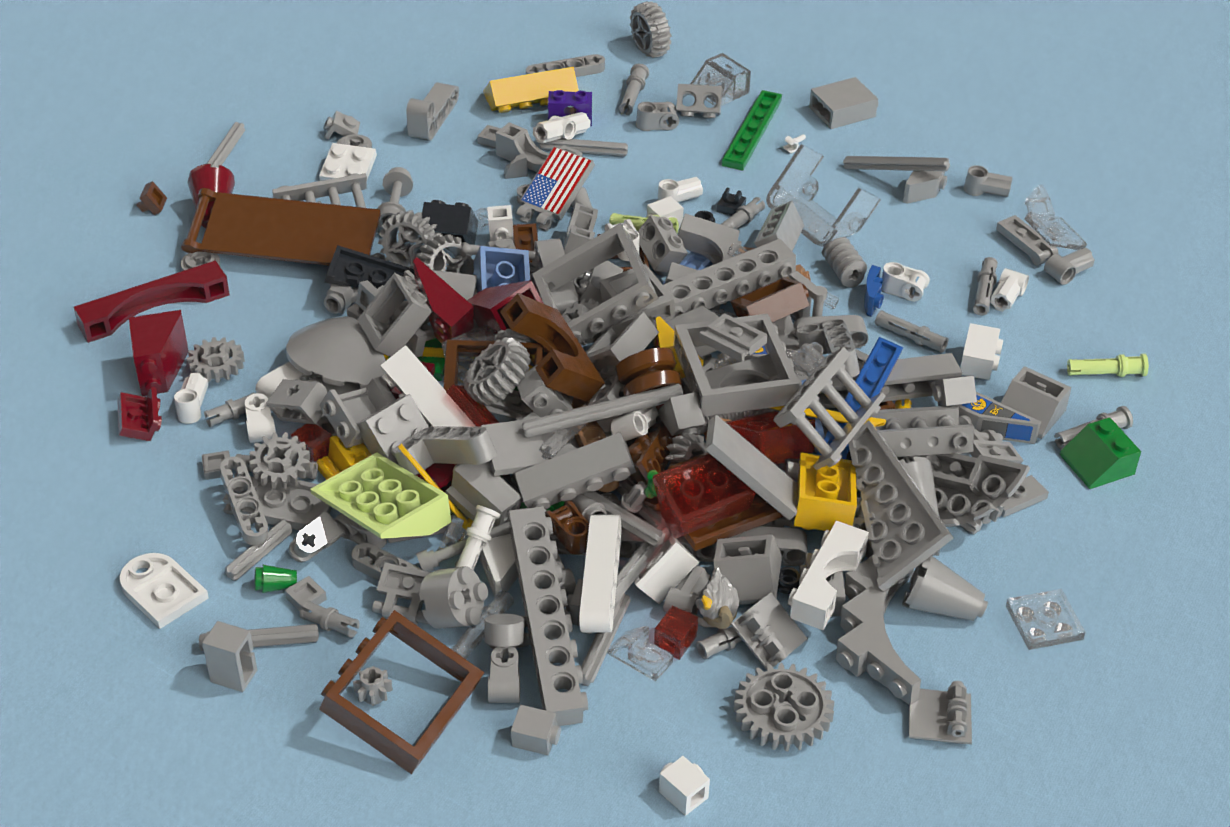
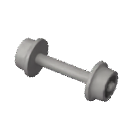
[377,167,413,229]

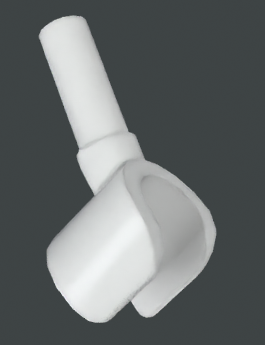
[783,134,806,153]

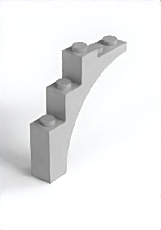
[836,556,921,705]

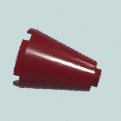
[187,164,235,228]

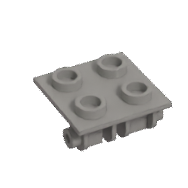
[731,592,808,670]
[909,681,972,745]

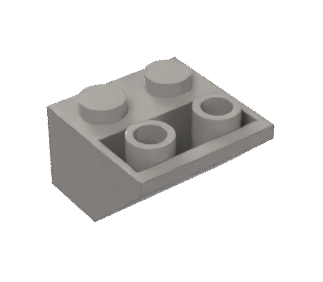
[1001,366,1072,439]
[714,534,782,605]

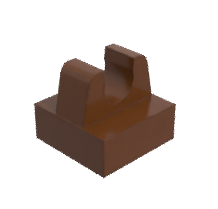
[136,181,167,215]

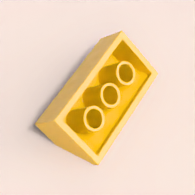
[483,67,579,113]

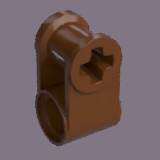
[545,500,589,555]

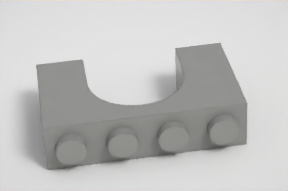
[664,213,742,313]
[451,411,577,526]

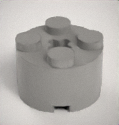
[420,566,488,629]

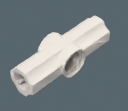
[533,112,590,143]

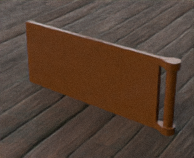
[181,188,381,266]

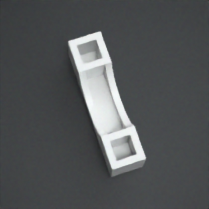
[788,521,869,630]

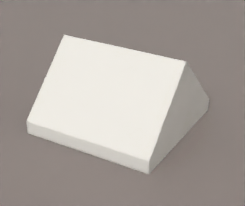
[634,535,699,604]

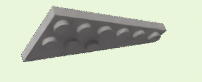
[848,421,954,592]

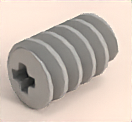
[821,237,867,288]

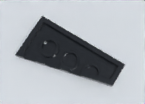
[324,245,414,289]

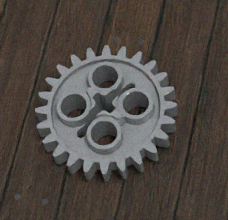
[734,663,834,751]

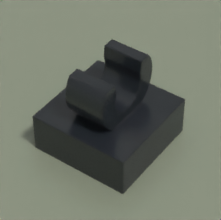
[717,187,746,216]

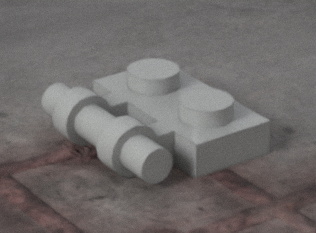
[969,429,1024,464]
[372,562,430,625]

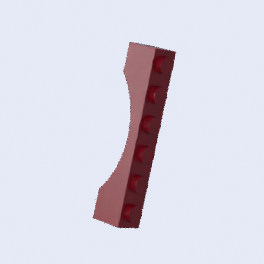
[73,260,230,343]

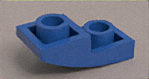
[864,265,884,317]

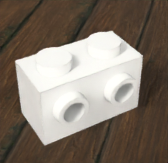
[960,323,1003,380]

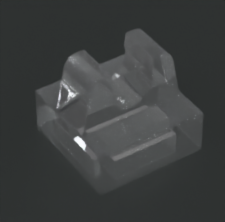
[437,516,468,551]

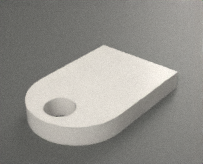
[120,553,209,629]

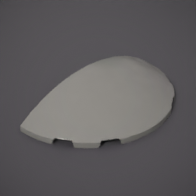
[286,316,394,389]
[897,453,1030,527]

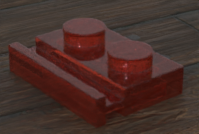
[446,384,499,427]

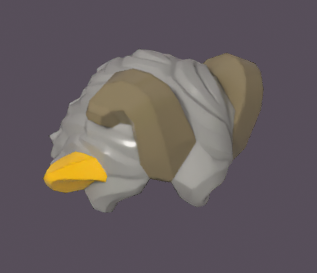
[695,567,739,629]

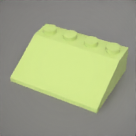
[310,452,452,539]

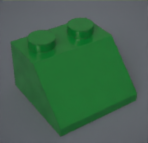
[1059,417,1142,489]

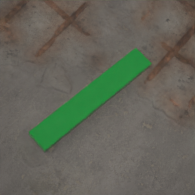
[722,90,782,171]

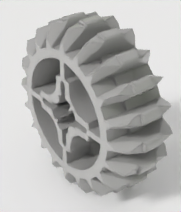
[629,1,672,58]
[378,210,441,269]
[413,235,474,275]
[463,337,531,406]

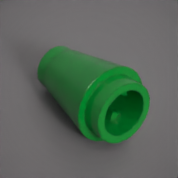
[254,564,297,593]

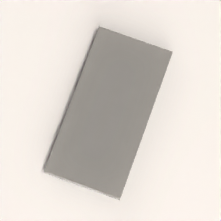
[706,414,798,520]

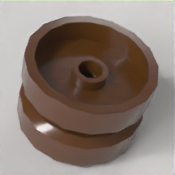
[615,348,684,397]

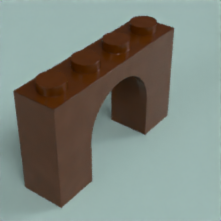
[500,293,605,402]

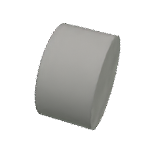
[485,614,524,647]

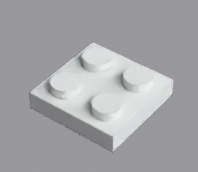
[319,143,377,181]

